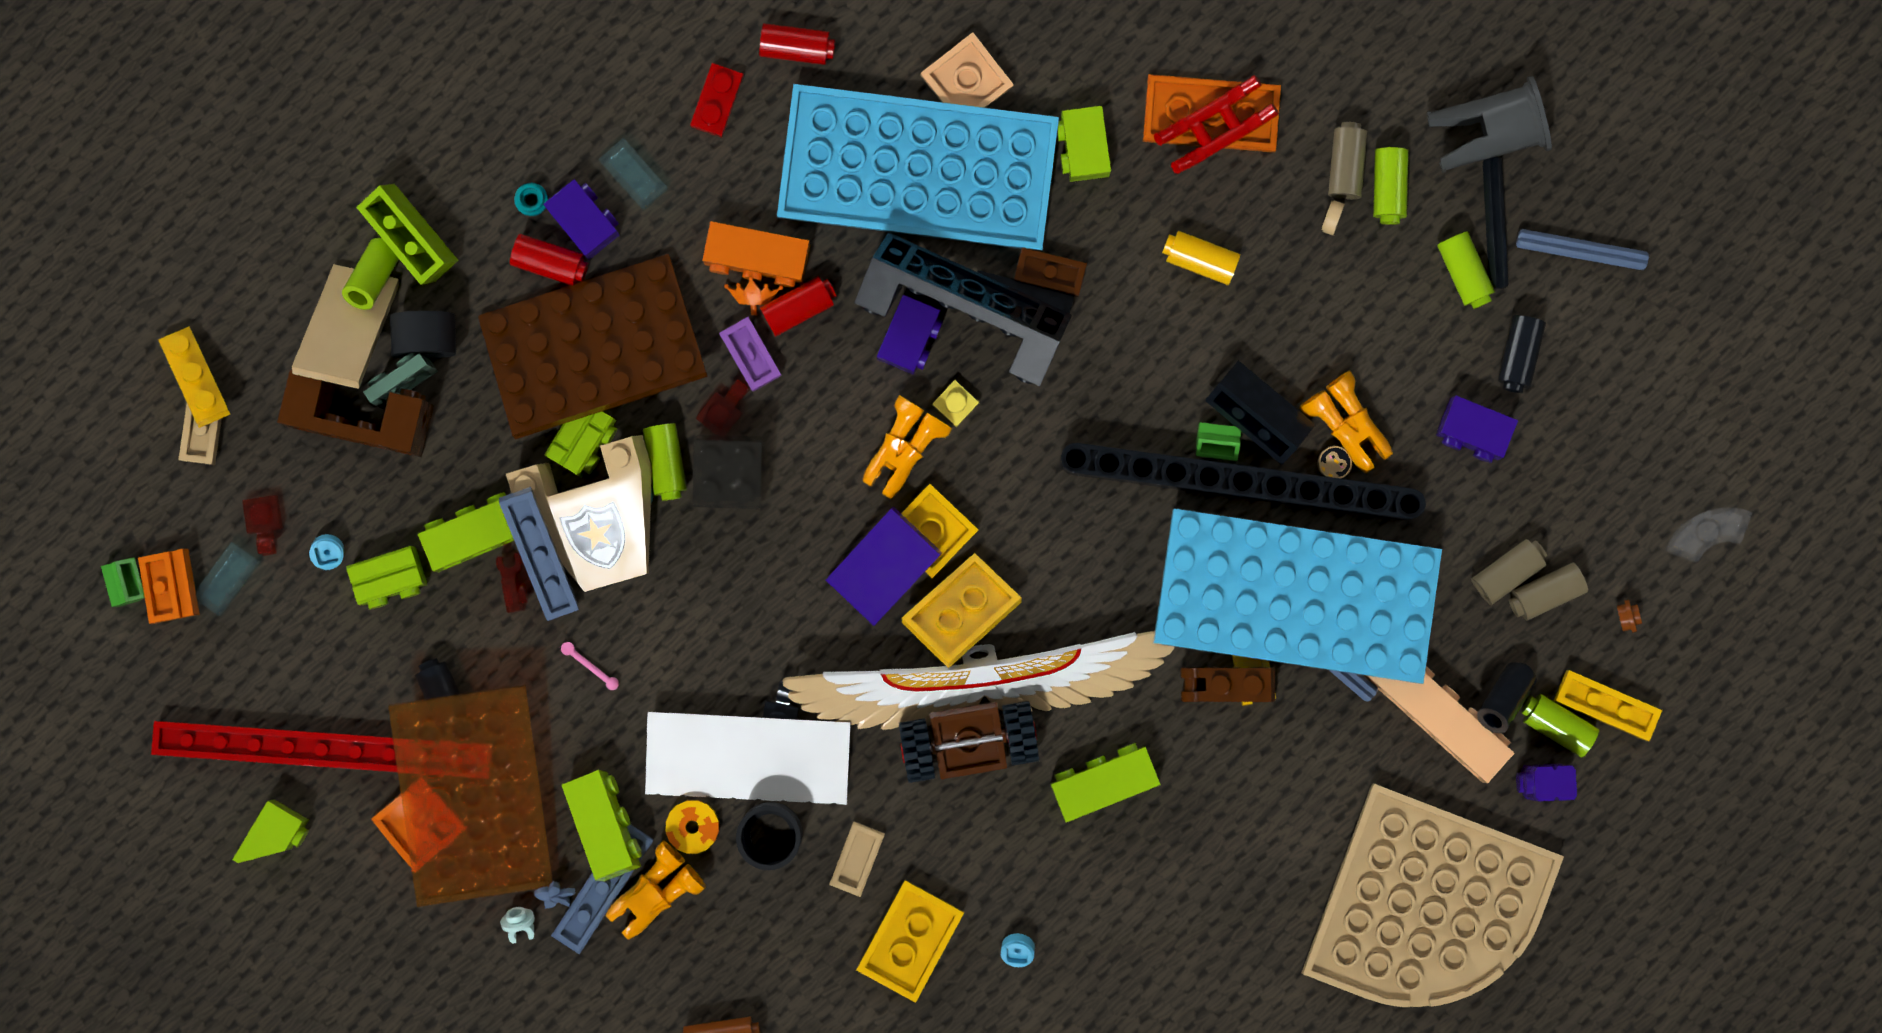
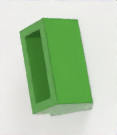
[1196,422,1241,461]
[101,557,145,607]

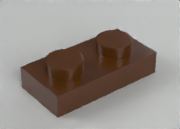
[1014,247,1087,297]

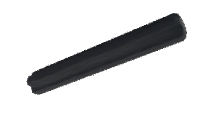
[1482,157,1509,289]

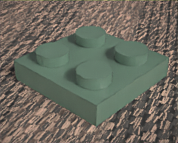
[363,353,438,409]

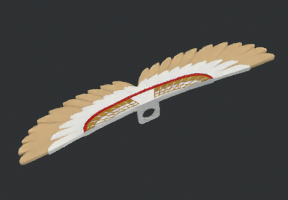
[783,631,1175,730]

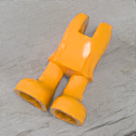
[1299,370,1393,474]
[862,395,953,499]
[605,841,706,940]

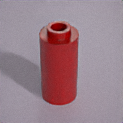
[759,23,836,65]
[509,234,588,286]
[759,276,837,337]

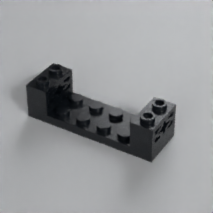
[854,233,1072,386]

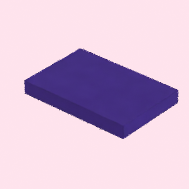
[826,507,942,626]

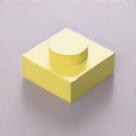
[932,380,979,428]

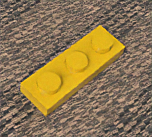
[158,326,230,428]
[1554,670,1662,741]

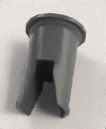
[1426,76,1552,173]

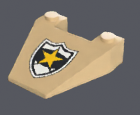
[506,435,652,592]

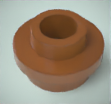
[1617,599,1642,633]

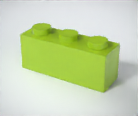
[356,184,459,285]
[418,492,514,573]
[1050,743,1161,823]
[562,770,642,882]

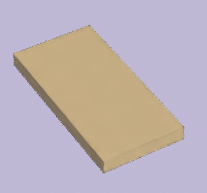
[292,264,399,389]

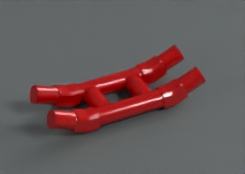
[1154,75,1279,174]

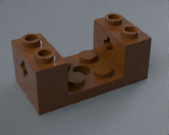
[277,370,434,458]

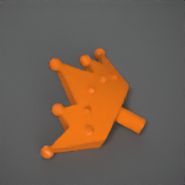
[724,276,783,315]

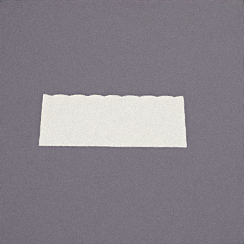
[645,712,850,805]

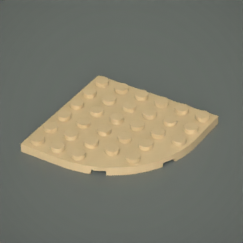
[1301,783,1564,1007]

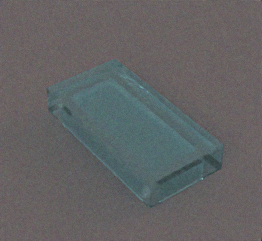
[598,138,668,211]
[196,542,261,616]

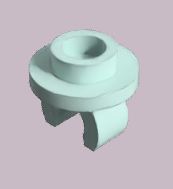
[500,907,535,944]

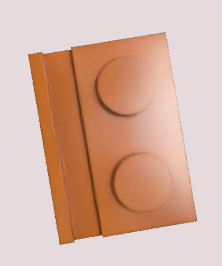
[138,549,200,624]

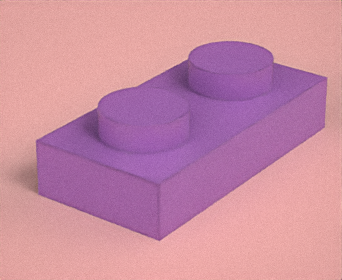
[719,317,782,392]

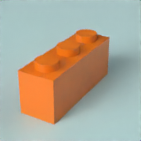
[702,221,810,288]

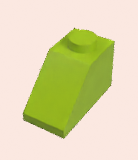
[232,799,309,863]

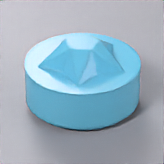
[309,534,345,570]
[1001,933,1035,967]

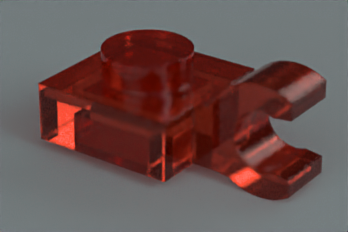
[696,380,750,440]
[242,495,283,556]
[496,553,529,614]

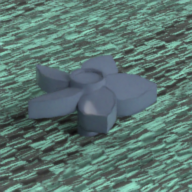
[534,881,575,909]

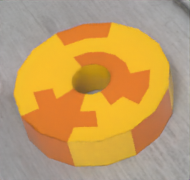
[666,800,719,854]

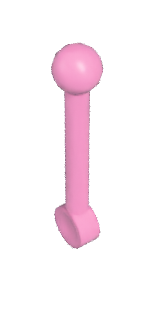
[561,642,619,690]

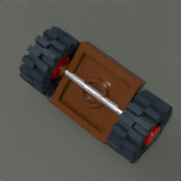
[899,701,1039,783]

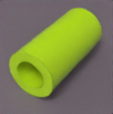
[1373,147,1409,225]
[1437,231,1495,309]
[342,238,399,310]
[643,423,687,501]
[1521,694,1599,758]

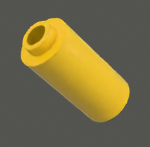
[1162,230,1241,285]

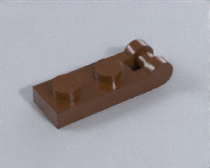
[1180,667,1275,702]

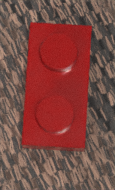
[690,63,744,138]

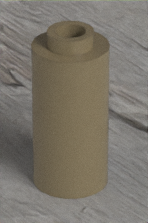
[1328,122,1367,200]
[1471,539,1547,606]
[1509,562,1588,621]

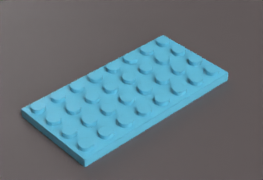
[777,84,1059,251]
[1153,509,1442,684]

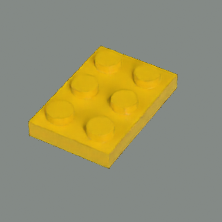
[902,553,1022,668]
[856,880,964,1003]

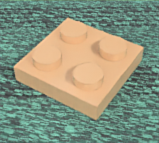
[920,32,1014,108]

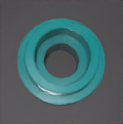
[514,183,548,216]

